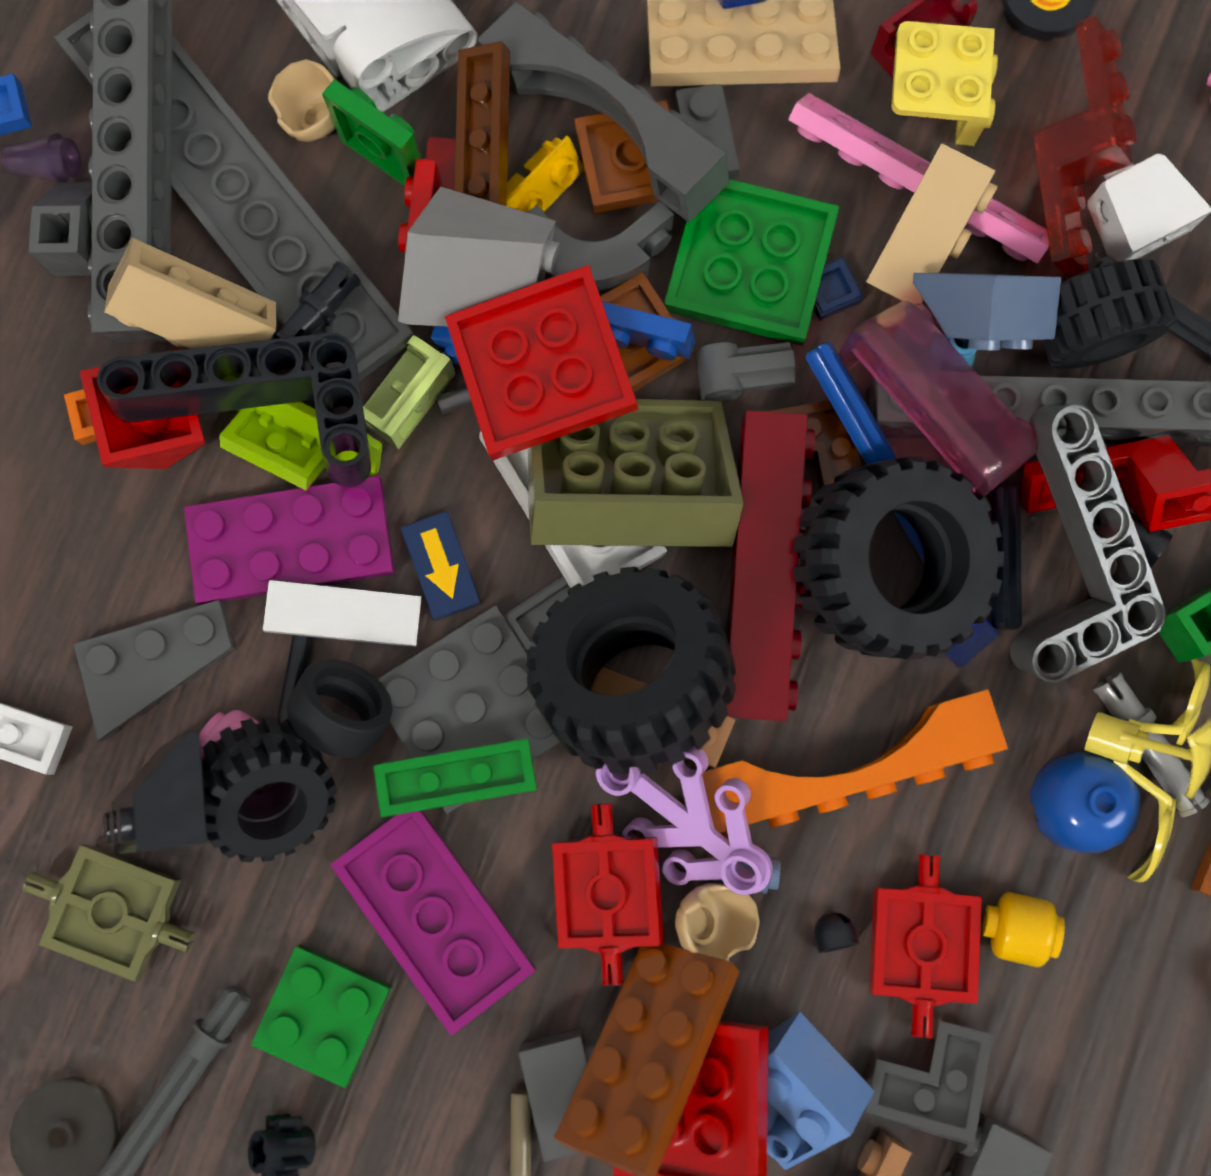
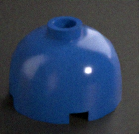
[1030,752,1141,853]

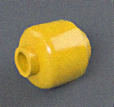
[982,892,1065,967]

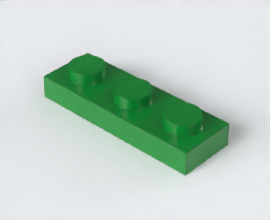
[373,738,538,817]

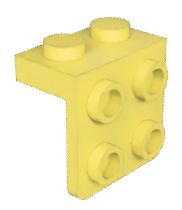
[891,21,998,146]

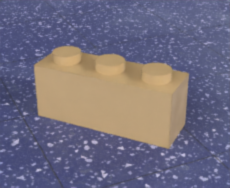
[866,143,998,309]
[104,238,276,349]

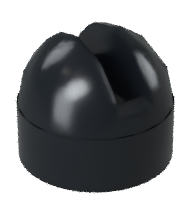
[814,913,859,953]

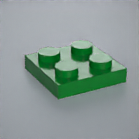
[322,79,422,186]
[251,944,393,1089]

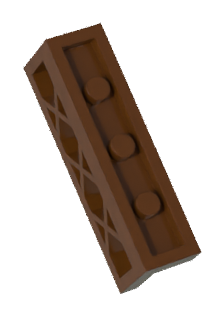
[454,41,510,206]

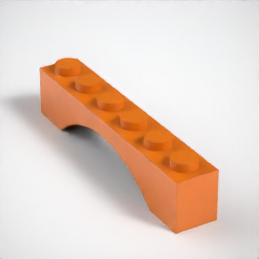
[702,689,1008,840]

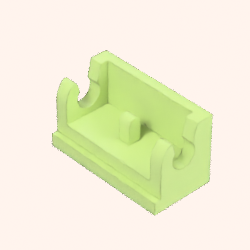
[363,335,456,450]

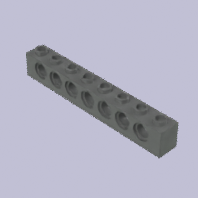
[87,0,172,342]
[866,373,1211,446]

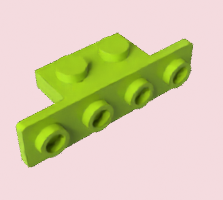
[219,374,382,490]

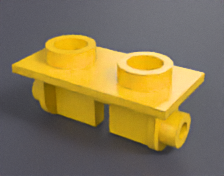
[507,136,584,212]

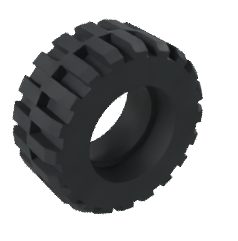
[793,456,1004,659]
[526,567,737,775]

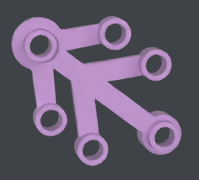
[596,746,773,895]

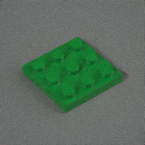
[664,179,839,346]

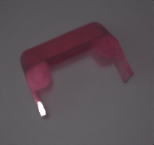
[838,301,1036,496]

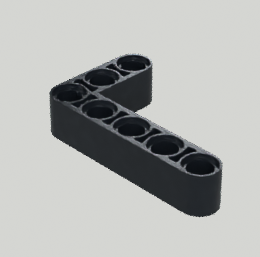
[97,333,372,487]

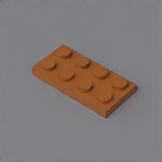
[554,944,740,1176]

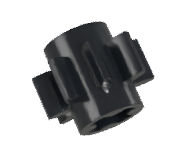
[248,1114,316,1176]

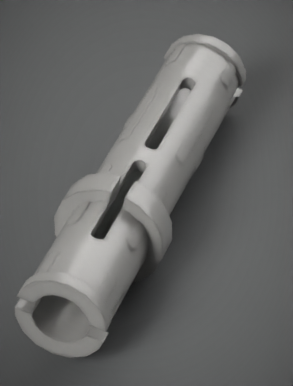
[1092,671,1210,817]

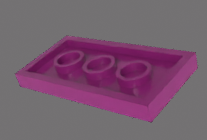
[184,476,396,605]
[330,810,537,1036]

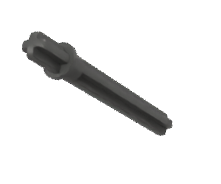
[97,985,251,1176]

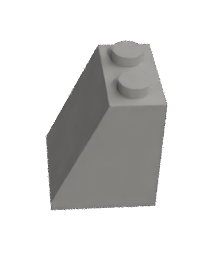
[398,187,560,327]

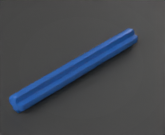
[806,342,924,562]

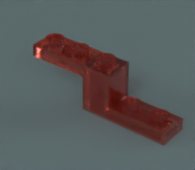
[1033,15,1137,278]

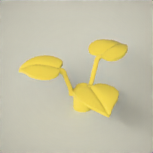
[1085,659,1211,882]

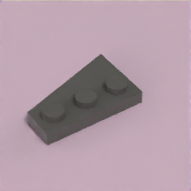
[74,600,237,741]

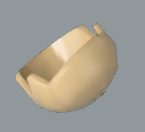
[268,59,335,142]
[675,883,760,961]

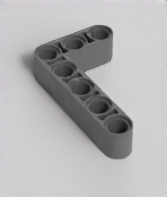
[1010,404,1166,683]

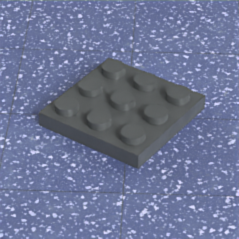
[377,605,560,814]

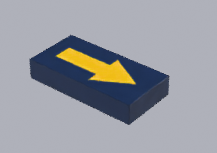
[401,511,482,622]

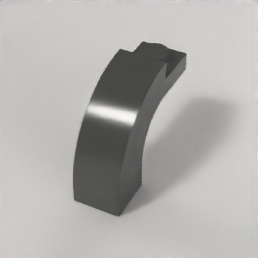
[527,201,674,296]

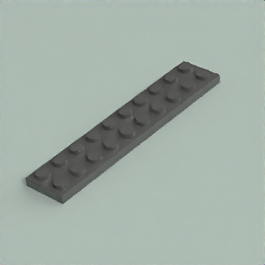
[54,10,414,381]

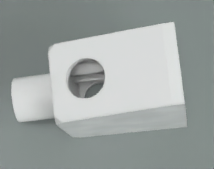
[1088,145,1211,262]

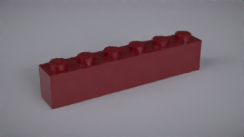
[725,410,815,722]

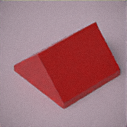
[80,348,206,469]

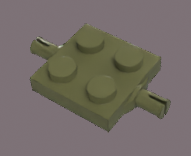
[22,844,196,982]

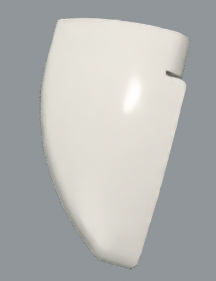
[276,0,478,112]

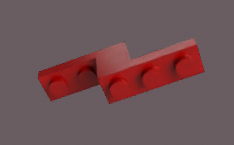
[1021,435,1211,532]

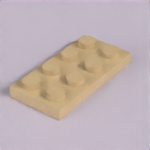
[647,0,840,87]

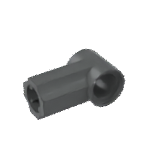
[694,342,796,402]

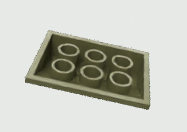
[528,399,744,547]

